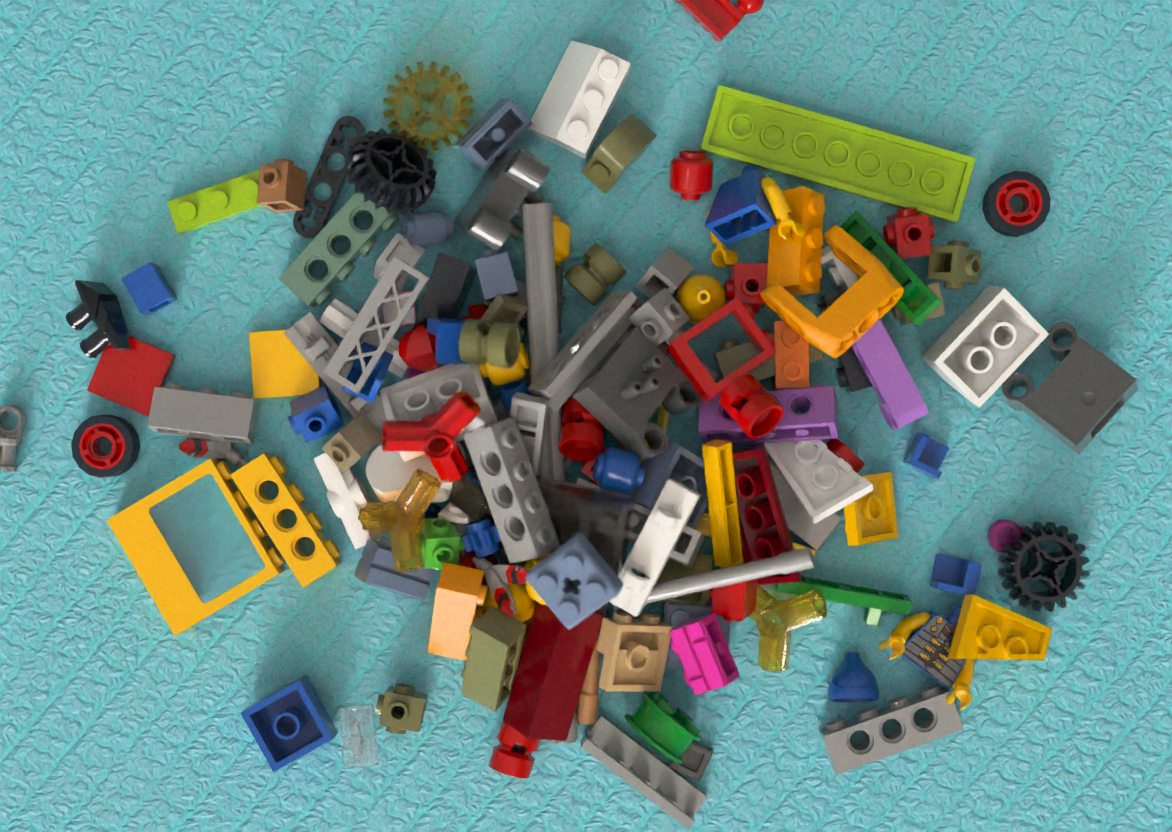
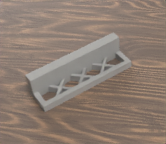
[323,256,429,394]
[527,291,637,413]
[581,714,707,830]

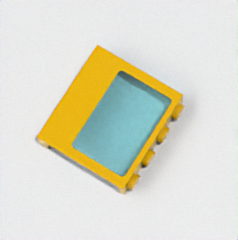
[107,458,285,636]

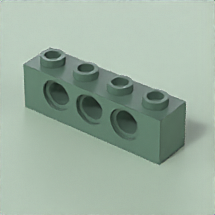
[278,193,400,307]

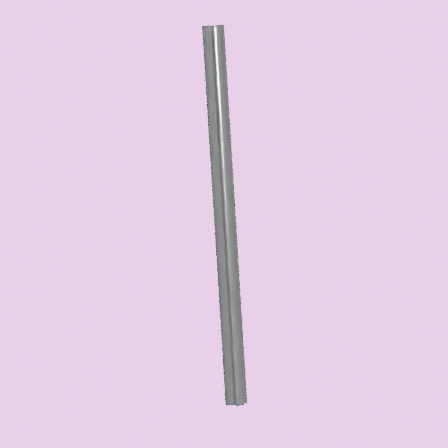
[522,203,578,744]

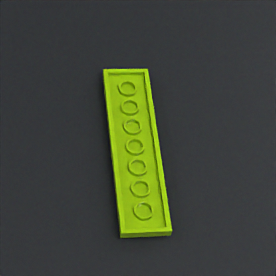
[700,85,976,224]

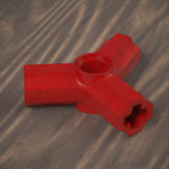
[381,390,481,483]

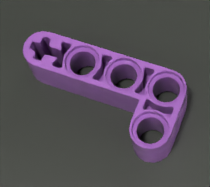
[851,319,929,430]

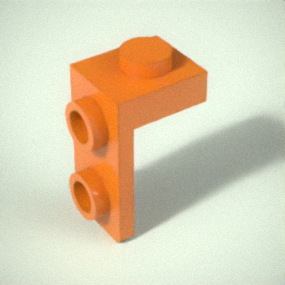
[772,321,810,389]

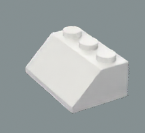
[527,40,631,160]
[921,285,1049,408]
[379,363,498,462]

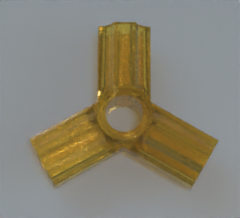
[358,469,442,573]
[749,585,828,672]

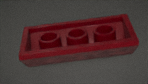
[732,442,802,585]
[503,601,605,741]

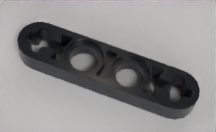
[293,116,366,238]

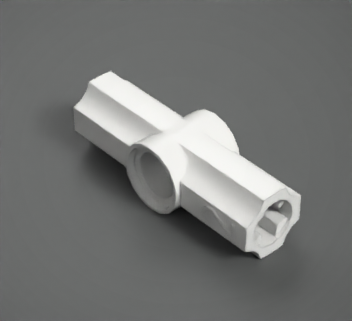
[319,299,410,378]
[314,453,382,550]

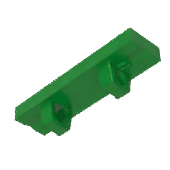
[840,211,942,326]
[775,576,912,626]

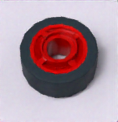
[982,171,1051,237]
[71,415,140,478]

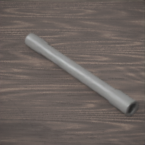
[613,547,815,612]

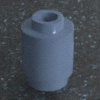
[402,211,454,246]

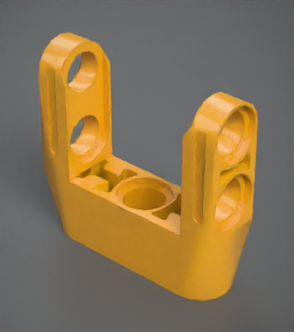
[760,225,904,358]

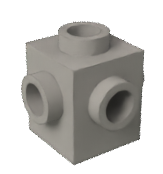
[628,287,691,347]

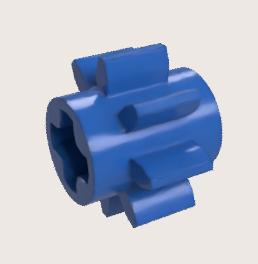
[461,517,501,558]

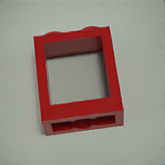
[667,297,777,404]

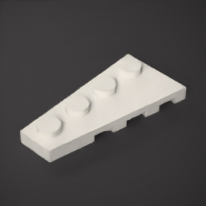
[765,440,874,524]

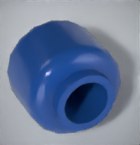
[592,447,645,495]

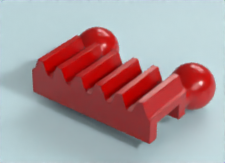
[675,0,764,42]

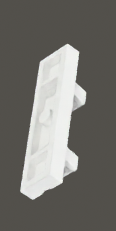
[609,479,701,617]

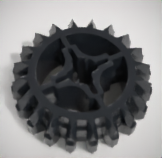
[345,128,437,215]
[997,521,1090,612]

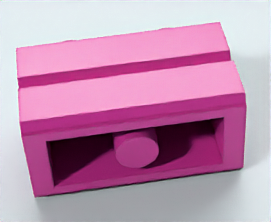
[669,612,740,695]

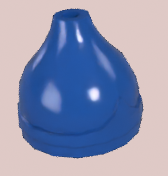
[828,652,880,702]

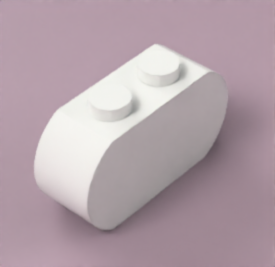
[366,442,472,508]

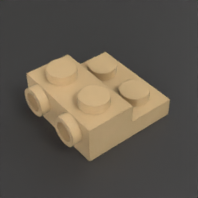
[597,611,673,692]

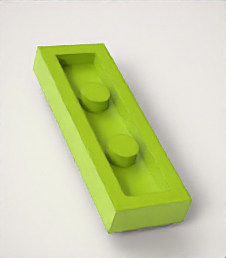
[167,170,261,234]

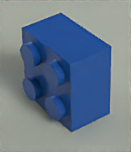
[241,675,338,772]

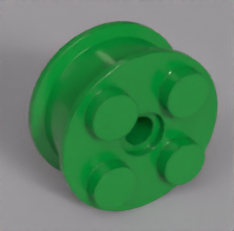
[624,692,702,764]

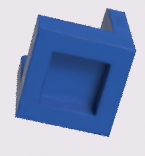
[122,262,177,316]
[427,318,469,364]
[342,342,394,403]
[902,433,949,479]
[929,554,982,595]

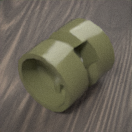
[564,243,626,306]
[459,318,520,368]

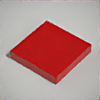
[87,335,176,416]

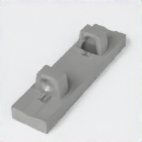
[284,312,387,431]
[510,392,549,483]

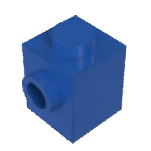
[288,385,344,443]

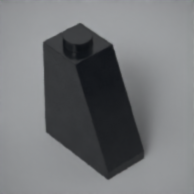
[412,252,477,330]

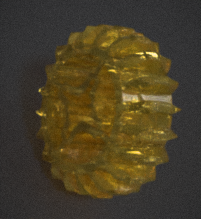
[383,61,473,152]

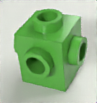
[414,518,465,570]

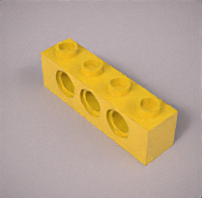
[230,453,342,588]

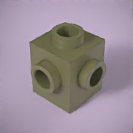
[927,241,982,290]
[375,683,428,734]

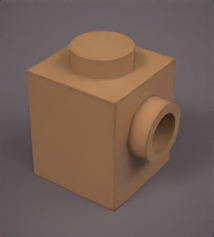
[257,159,307,213]

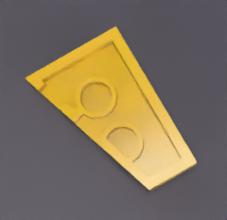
[948,594,1052,661]

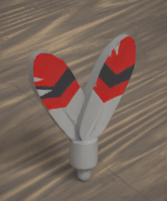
[179,439,248,467]
[472,557,529,617]

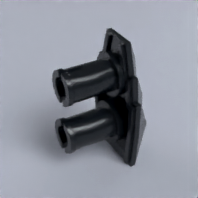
[66,280,131,358]

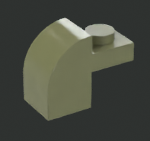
[581,113,657,194]

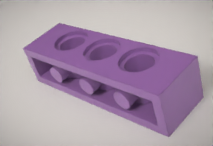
[698,385,839,445]

